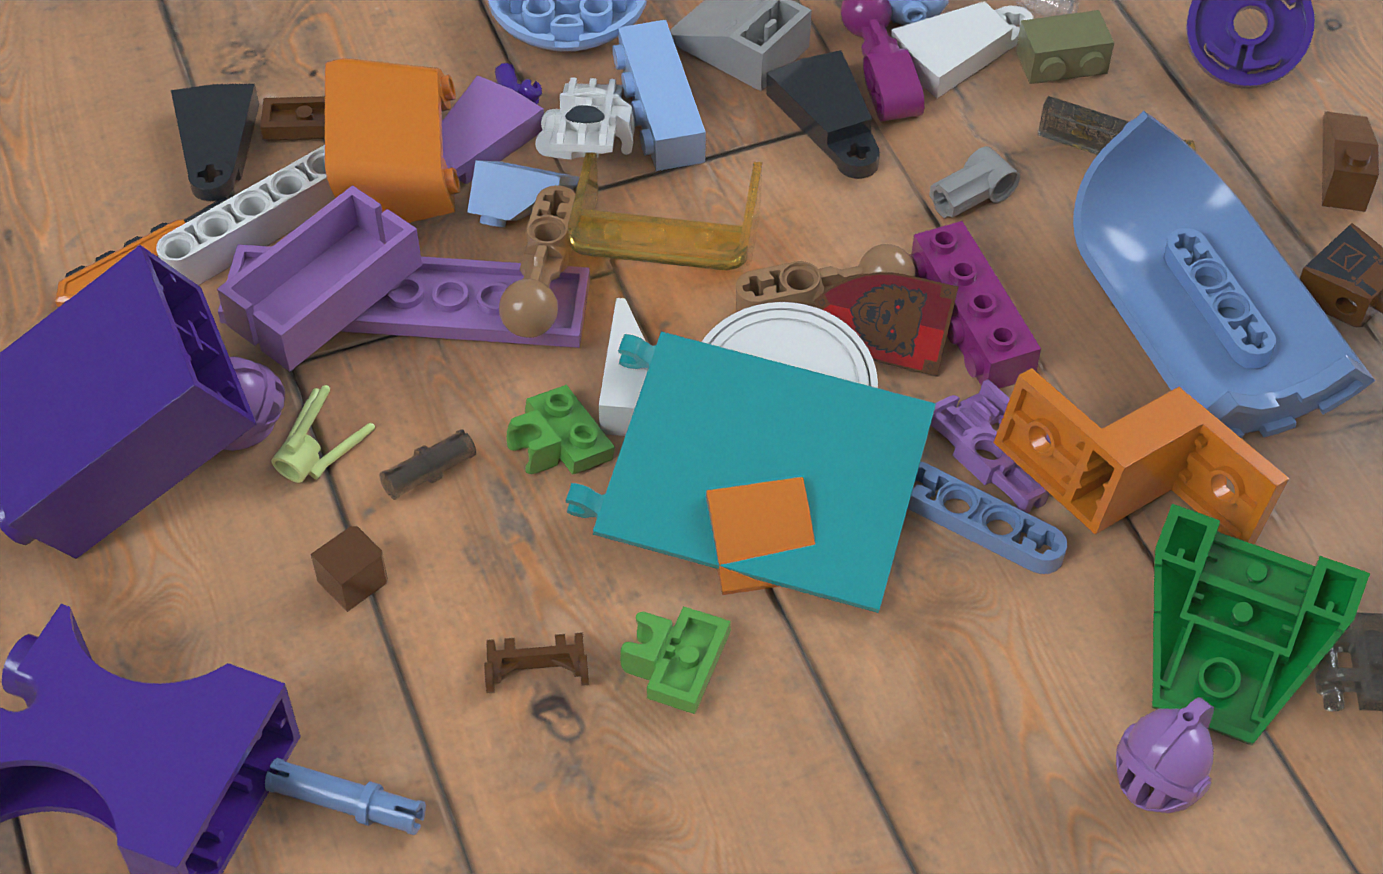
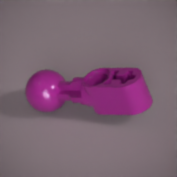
[841,0,924,122]

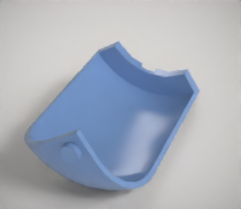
[1073,111,1375,438]

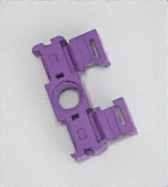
[930,379,1051,513]

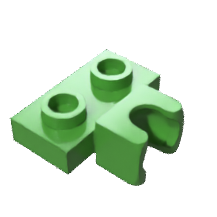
[506,385,615,475]
[620,606,731,714]

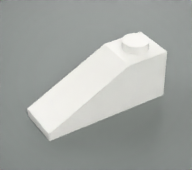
[599,298,648,436]

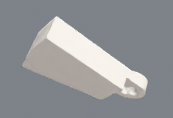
[891,1,1034,98]

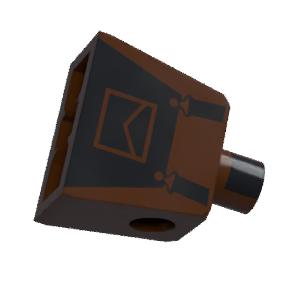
[1300,223,1383,328]

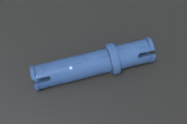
[265,758,426,835]

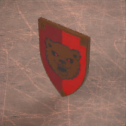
[814,272,958,376]

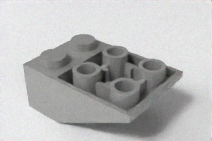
[670,0,812,91]

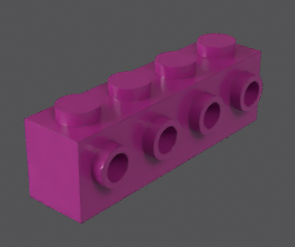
[909,221,1041,389]

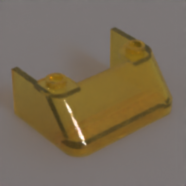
[568,152,762,273]

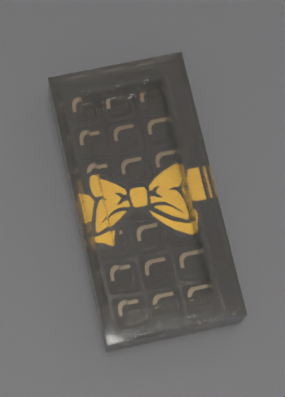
[1038,96,1129,155]

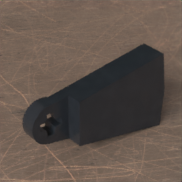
[766,50,880,179]
[171,84,259,201]

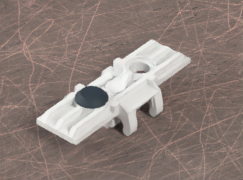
[535,78,635,160]

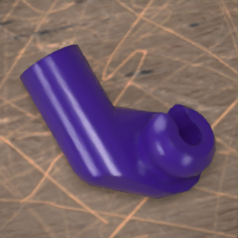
[495,63,542,104]

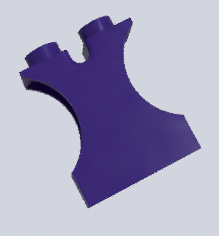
[0,604,301,874]

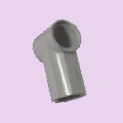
[929,146,1020,219]

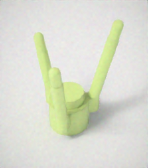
[271,385,375,483]

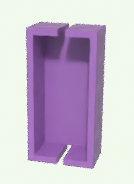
[217,185,422,371]

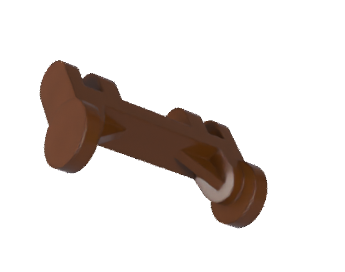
[484,632,589,693]

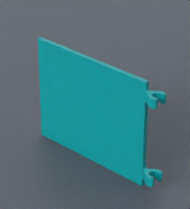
[565,332,936,613]

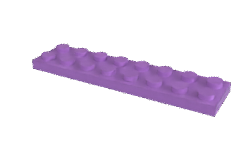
[218,244,590,348]

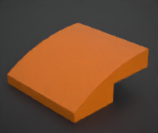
[706,477,815,595]

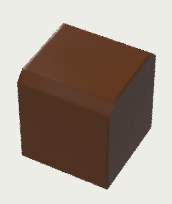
[311,526,388,612]

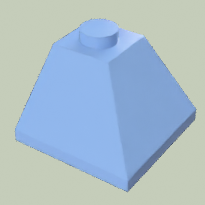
[467,160,580,227]

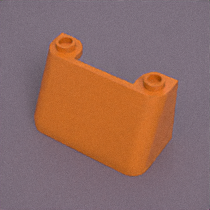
[325,58,460,223]

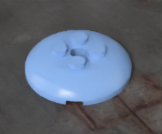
[488,0,647,51]

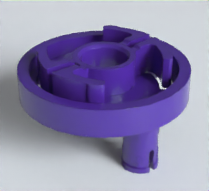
[1186,0,1315,88]

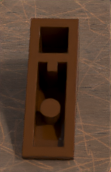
[1322,111,1379,212]

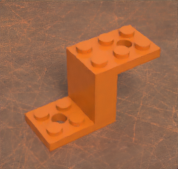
[993,368,1289,544]

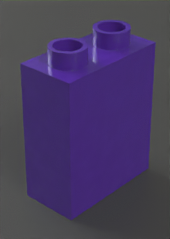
[0,245,257,559]

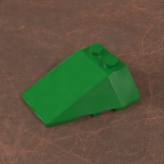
[1152,504,1370,746]

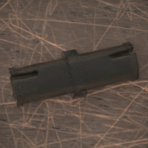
[379,429,476,500]

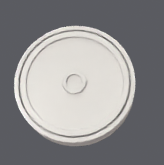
[702,302,878,388]

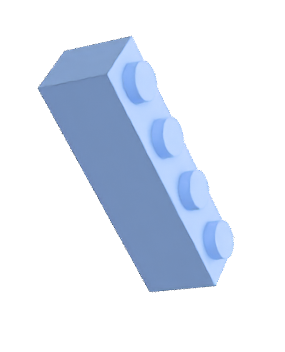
[612,20,706,171]

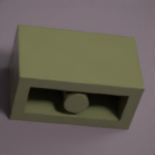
[1016,10,1114,84]

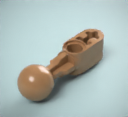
[499,185,578,338]
[736,244,915,312]

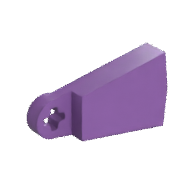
[442,75,544,184]

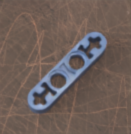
[1164,228,1276,369]
[907,461,1067,574]

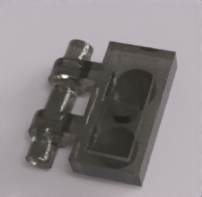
[1314,612,1383,712]

